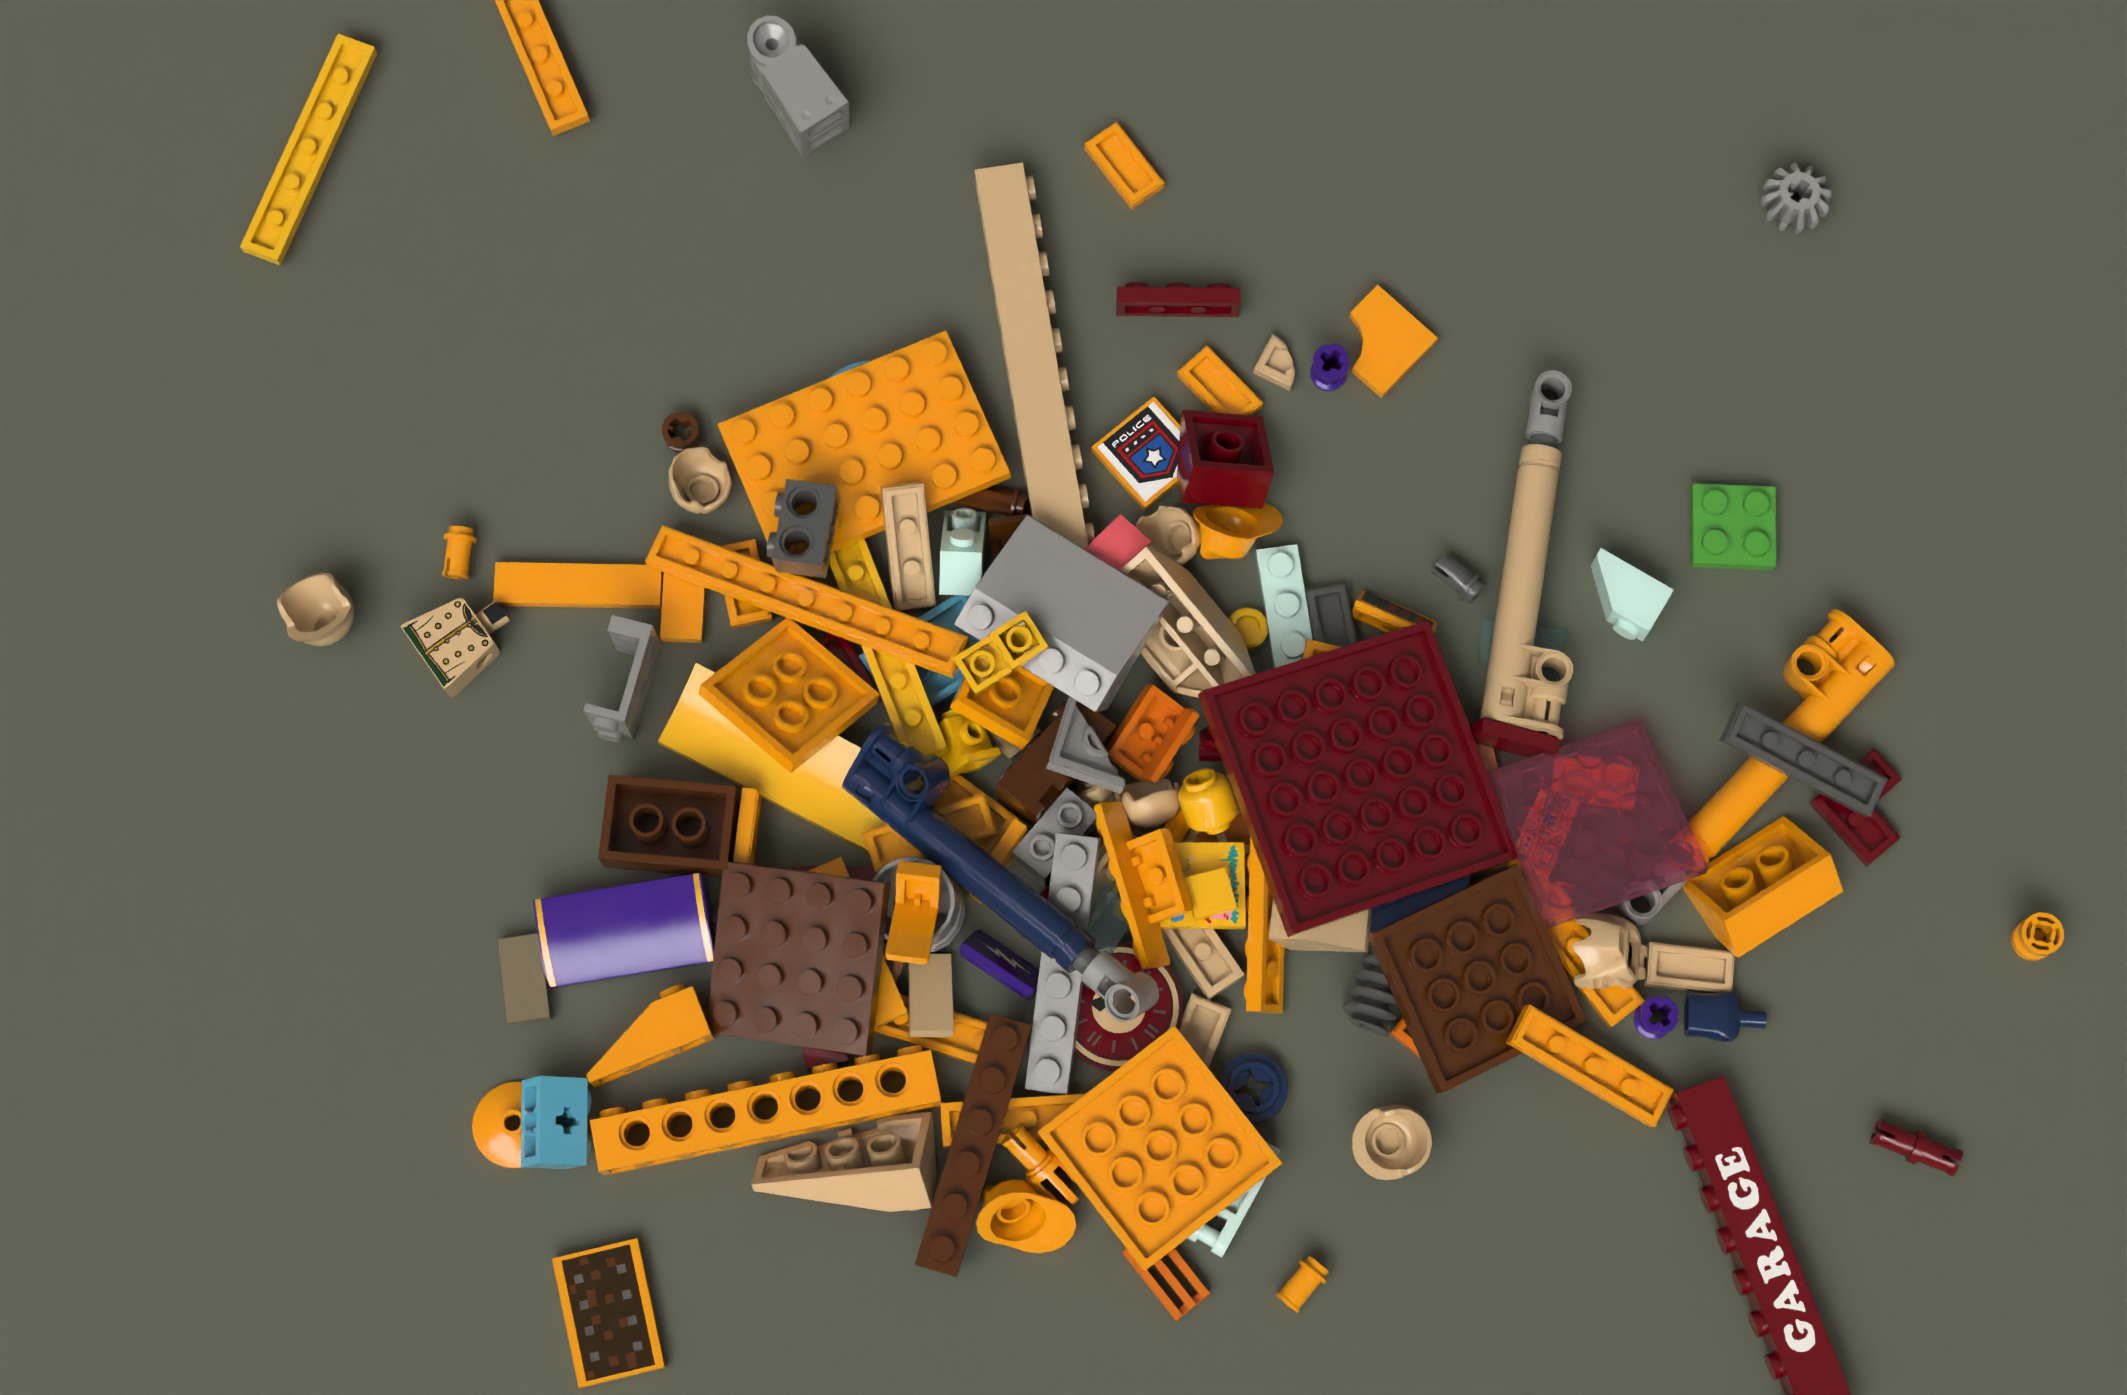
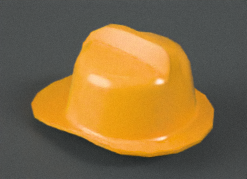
[1193,502,1283,560]
[976,1179,1076,1254]

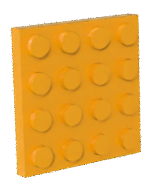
[1037,1025,1282,1272]

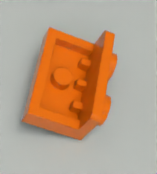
[1105,684,1200,784]

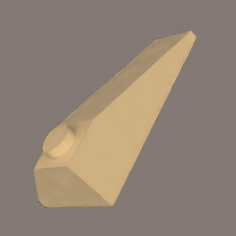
[751,1112,937,1212]

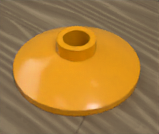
[472,1082,559,1168]

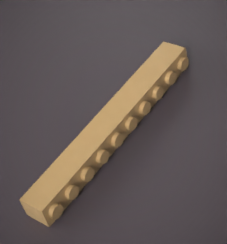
[975,162,1095,549]

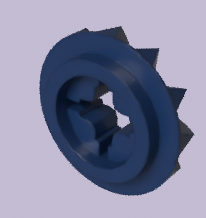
[1219,1053,1288,1122]

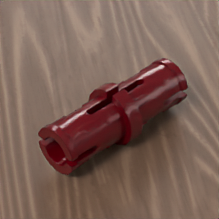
[1870,1118,1963,1177]

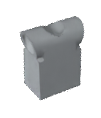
[747,15,849,158]

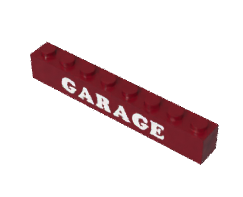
[1667,1076,1851,1395]

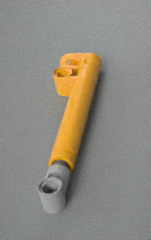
[1617,609,1895,926]

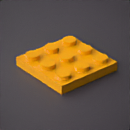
[699,617,880,773]

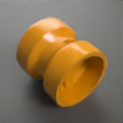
[2011,912,2064,961]

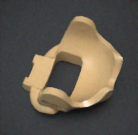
[1572,911,1648,989]

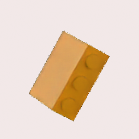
[1682,816,1843,958]

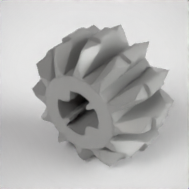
[1760,162,1832,235]

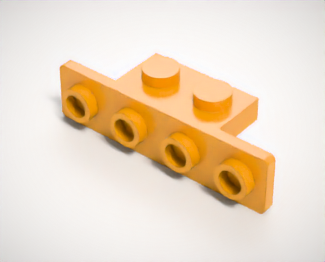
[1094,801,1194,969]

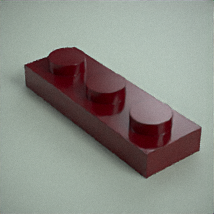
[1116,282,1240,317]

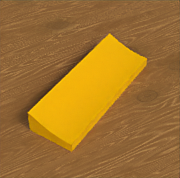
[658,663,885,853]

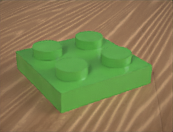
[1690,483,1776,571]

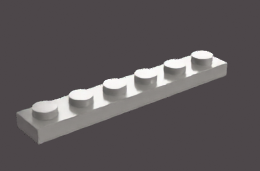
[1025,832,1101,1095]

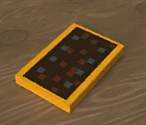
[552,1238,666,1389]

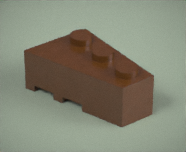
[996,701,1117,828]

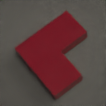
[1809,748,1902,867]

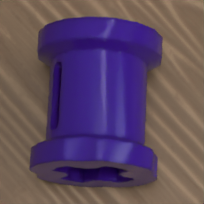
[1310,344,1350,391]
[1634,996,1679,1040]

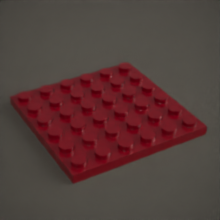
[1198,620,1520,937]

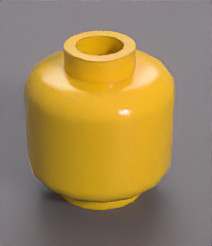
[1177,768,1239,835]

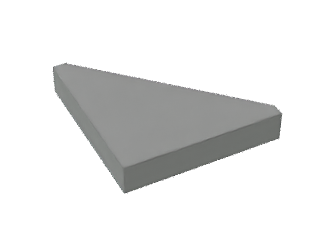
[1046,696,1125,794]

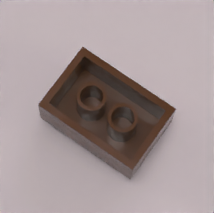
[598,775,741,878]

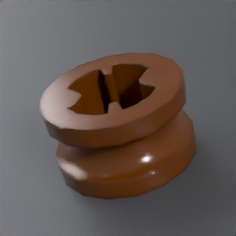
[662,412,701,453]

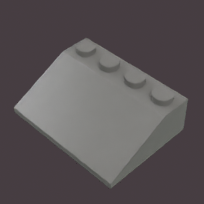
[954,515,1170,712]

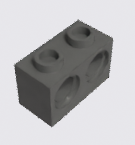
[767,479,840,579]

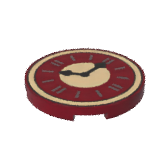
[1074,943,1183,1072]

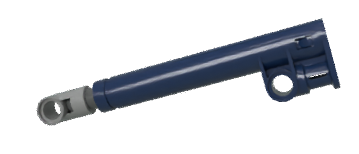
[842,722,1159,1022]

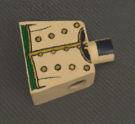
[400,598,510,699]

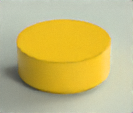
[1229,607,1268,651]

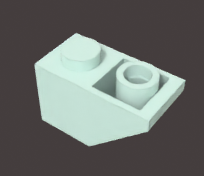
[939,508,986,596]

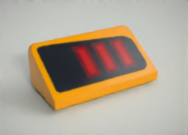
[1352,590,1438,633]

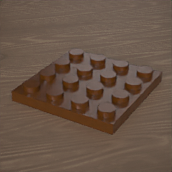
[707,861,890,1056]
[1367,864,1587,1093]

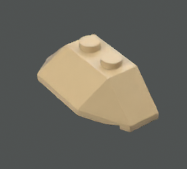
[1120,545,1256,698]

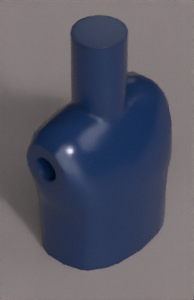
[1684,991,1767,1042]

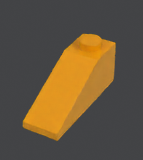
[586,984,715,1088]

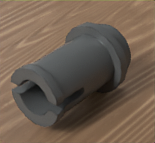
[1431,552,1486,603]

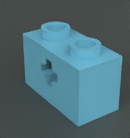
[520,1076,592,1169]

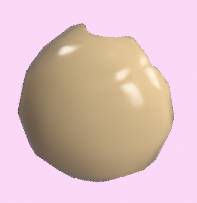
[668,447,732,514]
[1136,506,1201,566]
[1114,779,1180,828]

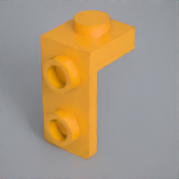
[885,861,942,965]

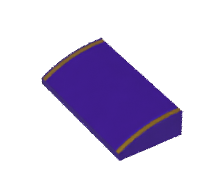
[533,873,715,989]

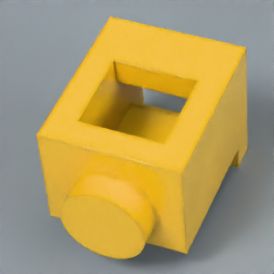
[938,709,1001,776]

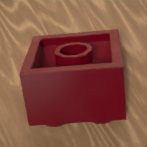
[1177,410,1274,509]

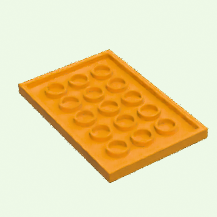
[717,330,1011,555]

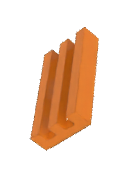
[1122,1249,1210,1322]

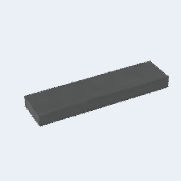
[1719,702,1887,817]

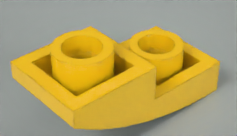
[953,611,1048,695]

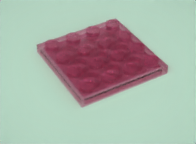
[1487,719,1708,929]

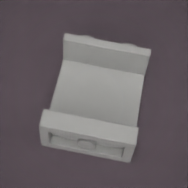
[583,615,662,743]

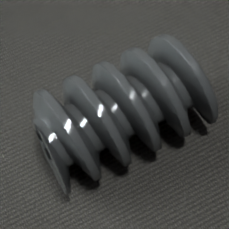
[1342,941,1397,1036]

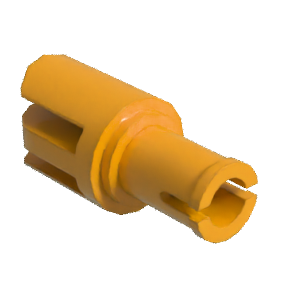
[1001,1124,1079,1205]

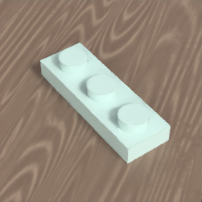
[1255,544,1313,668]

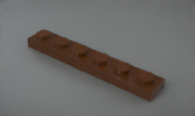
[915,1013,1032,1278]

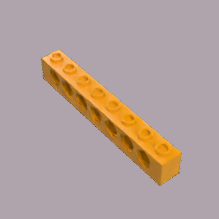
[590,1045,942,1176]

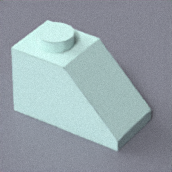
[1591,548,1674,642]

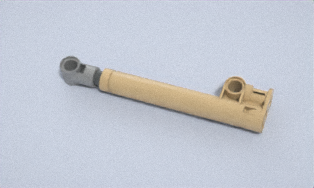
[1480,370,1573,740]

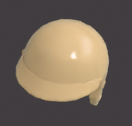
[277,573,354,647]
[1352,1105,1432,1180]

